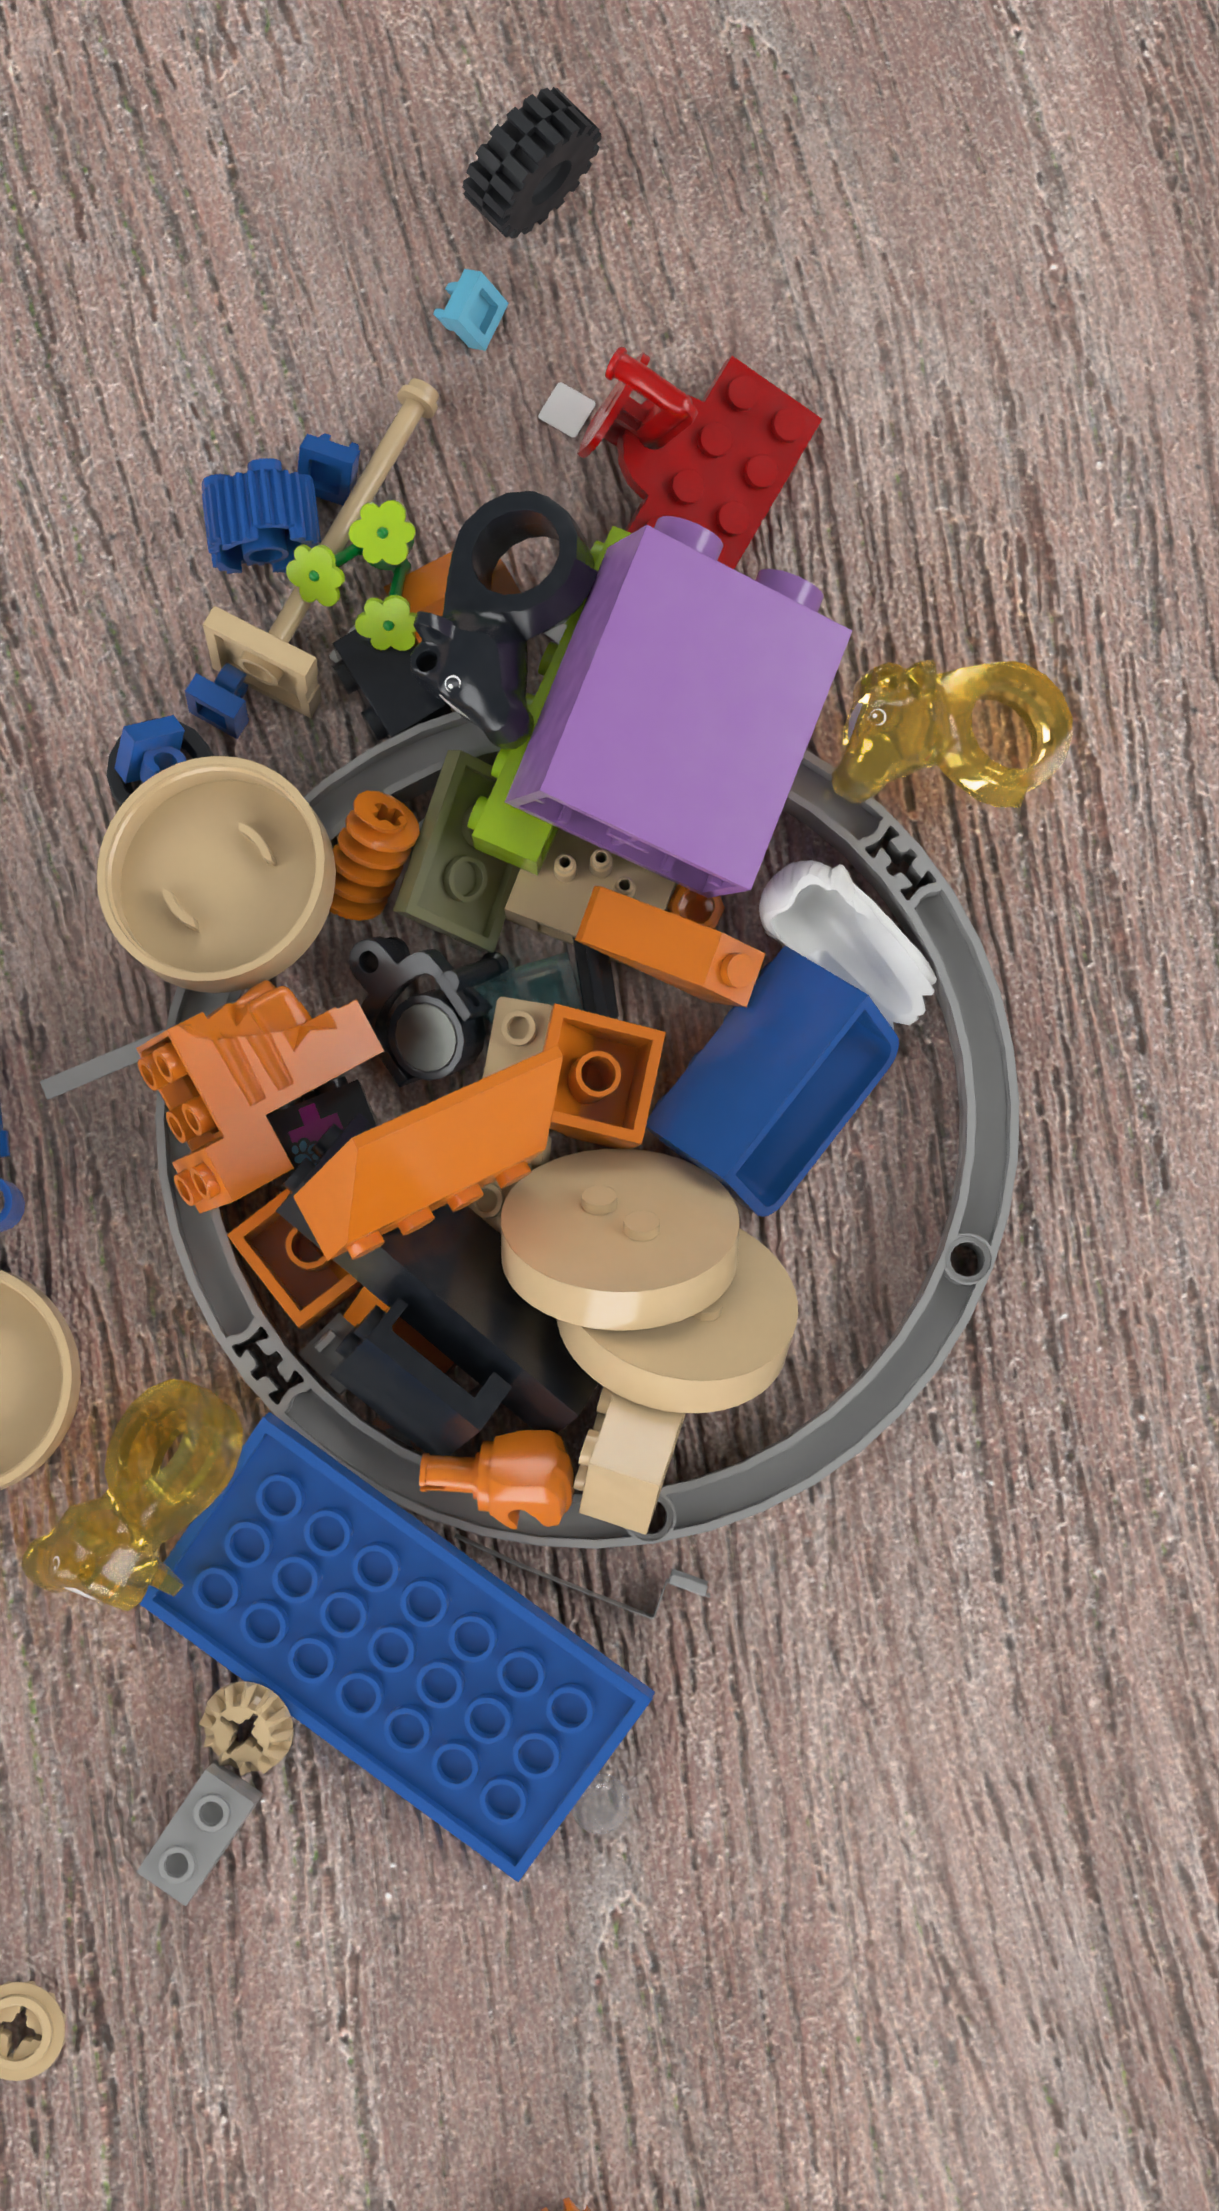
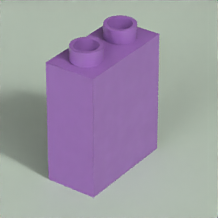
[505,516,852,898]

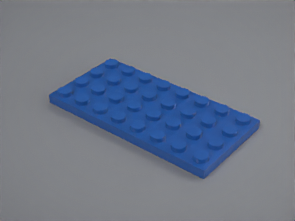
[137,1412,655,1882]

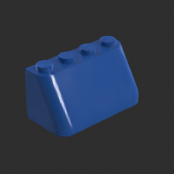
[646,945,899,1217]

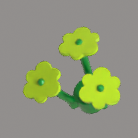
[286,500,416,651]

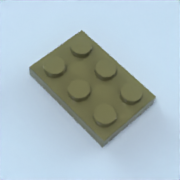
[393,750,520,953]

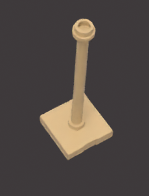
[203,378,439,718]

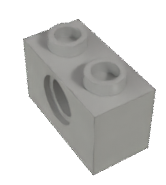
[136,1760,263,1906]

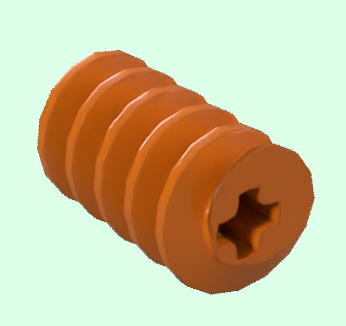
[329,790,420,921]

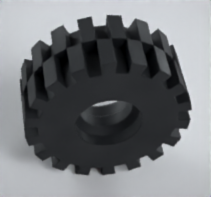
[462,87,601,238]

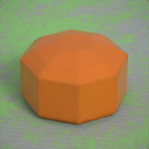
[667,885,725,929]

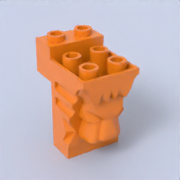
[136,980,384,1214]

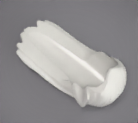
[759,860,937,1030]

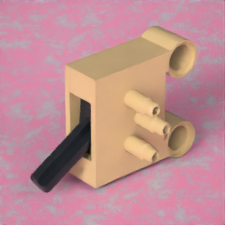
[504,828,677,1019]

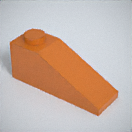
[575,886,765,1008]

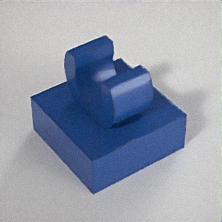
[297,433,360,506]
[185,663,249,739]
[114,715,187,784]

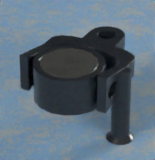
[349,936,509,1088]

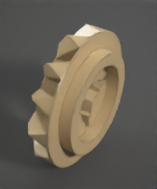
[199,1681,294,1776]
[0,1981,66,2081]

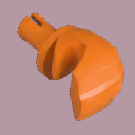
[419,1430,575,1529]

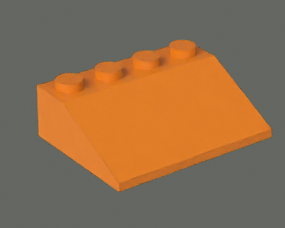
[293,1045,563,1261]

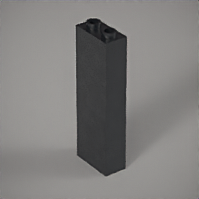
[276,1113,598,1433]

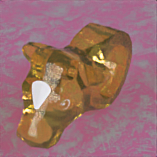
[831,660,1073,808]
[22,1379,243,1611]

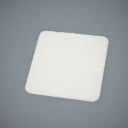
[538,382,596,438]

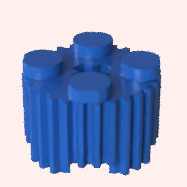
[201,458,321,574]

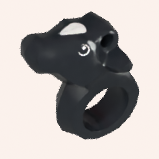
[410,491,598,749]

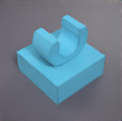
[433,269,509,351]

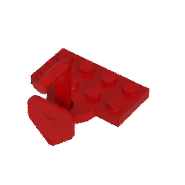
[577,347,822,569]

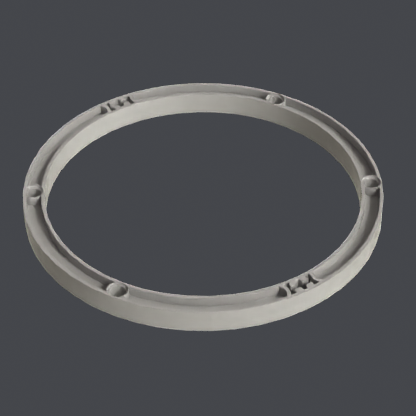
[155,694,1020,1549]

